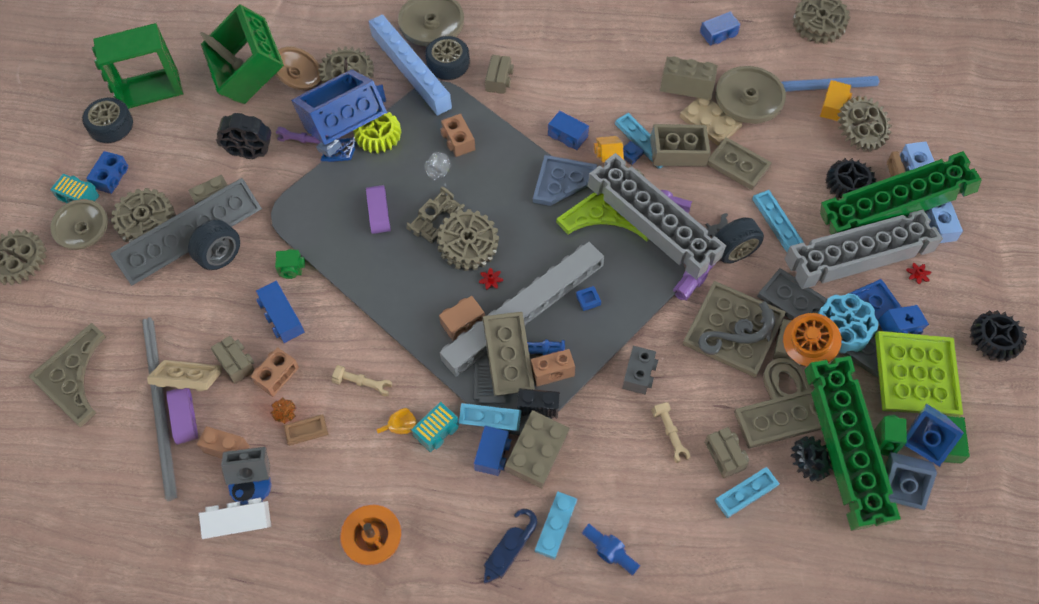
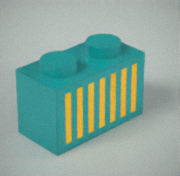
[50,174,100,204]
[411,402,459,453]

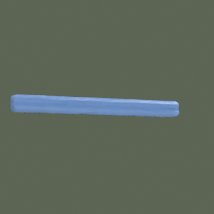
[781,76,879,91]

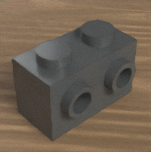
[622,346,658,395]

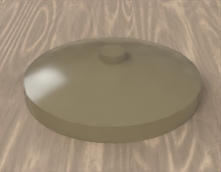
[398,0,464,46]
[715,66,786,124]

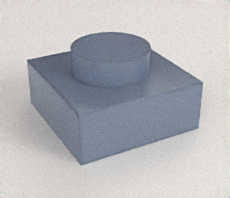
[316,136,342,157]

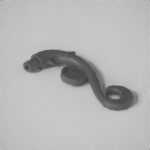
[698,301,775,355]

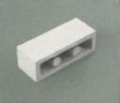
[199,498,271,539]

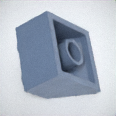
[885,452,937,510]

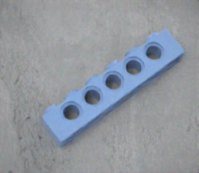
[900,142,963,243]

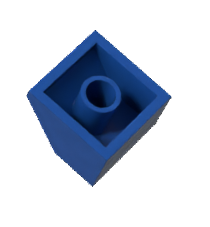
[905,404,964,467]

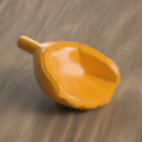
[376,408,417,434]

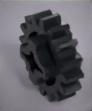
[791,436,833,482]

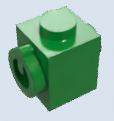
[275,249,305,279]

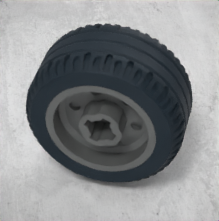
[188,219,240,270]

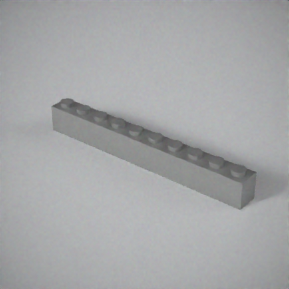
[440,242,604,377]

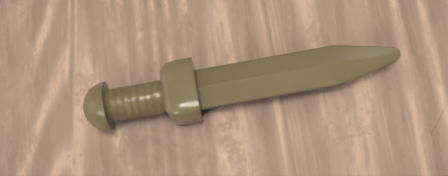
[200,32,243,70]

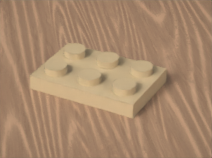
[680,98,743,146]
[147,360,222,391]

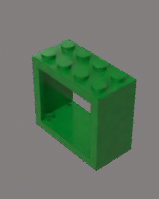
[201,4,284,104]
[92,23,184,109]

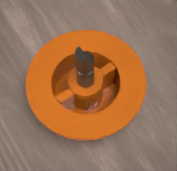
[340,505,402,565]

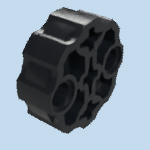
[216,113,272,159]

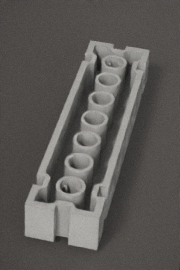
[588,153,726,280]
[784,210,943,289]

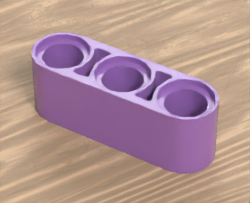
[366,185,391,234]
[166,388,198,445]

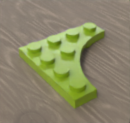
[556,192,649,242]

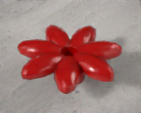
[906,263,932,285]
[479,268,504,290]

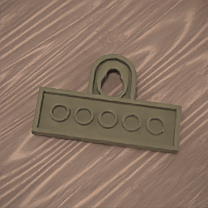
[734,358,821,449]

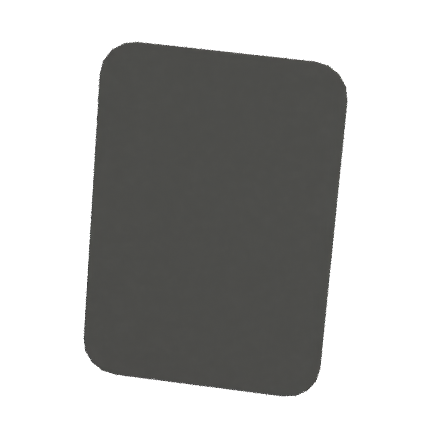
[271,81,685,435]

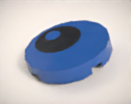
[228,476,272,506]

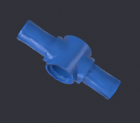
[581,523,641,576]

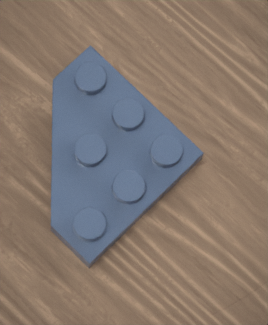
[533,155,597,206]

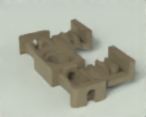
[406,187,465,244]

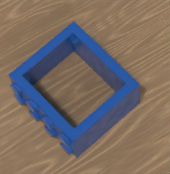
[291,69,387,145]

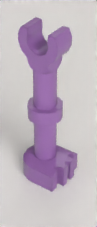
[276,127,328,144]

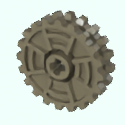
[793,0,850,44]
[111,188,176,242]
[437,209,499,271]

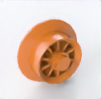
[783,313,841,367]

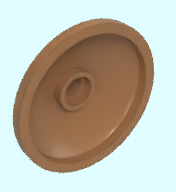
[275,47,321,90]

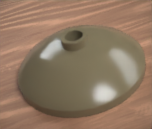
[50,199,108,250]

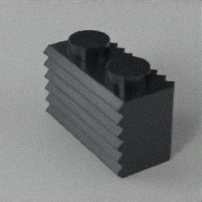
[517,388,560,419]

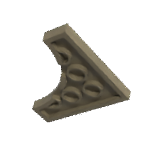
[28,323,106,427]

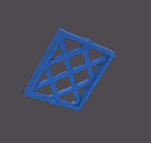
[321,137,357,162]

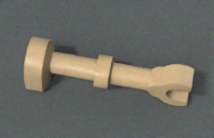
[332,365,392,397]
[651,402,690,463]

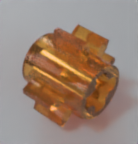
[270,397,297,424]

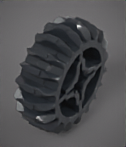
[825,158,876,199]
[969,310,1027,362]

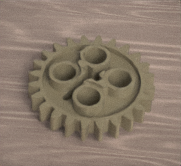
[319,46,374,84]
[837,96,892,152]
[0,229,47,285]

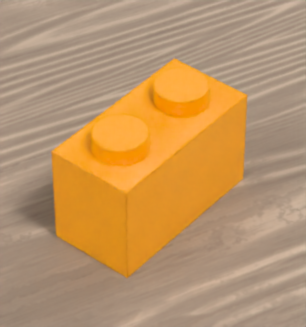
[820,80,853,121]
[593,136,624,163]

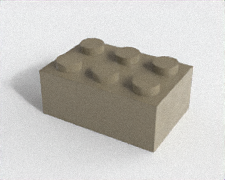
[660,56,718,100]
[650,124,711,166]
[505,410,570,489]

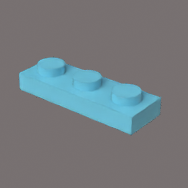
[459,403,521,431]
[715,467,780,519]
[535,491,577,560]

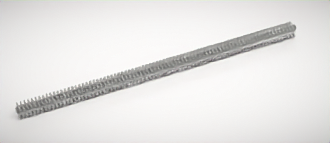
[142,317,178,501]

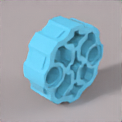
[818,293,878,353]

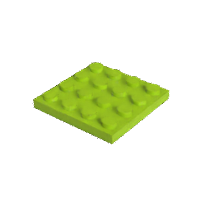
[875,331,963,417]

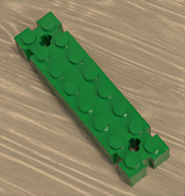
[820,151,982,235]
[804,356,901,531]

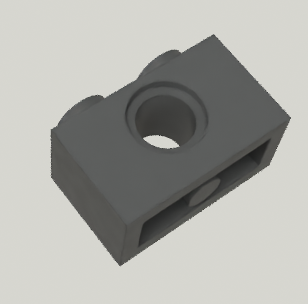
[221,447,270,485]

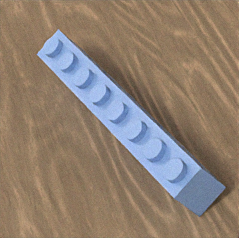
[368,14,452,116]

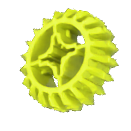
[353,110,401,154]

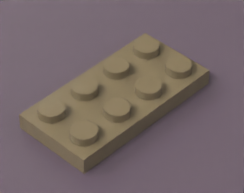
[482,312,535,396]

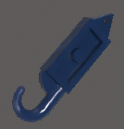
[484,509,537,584]

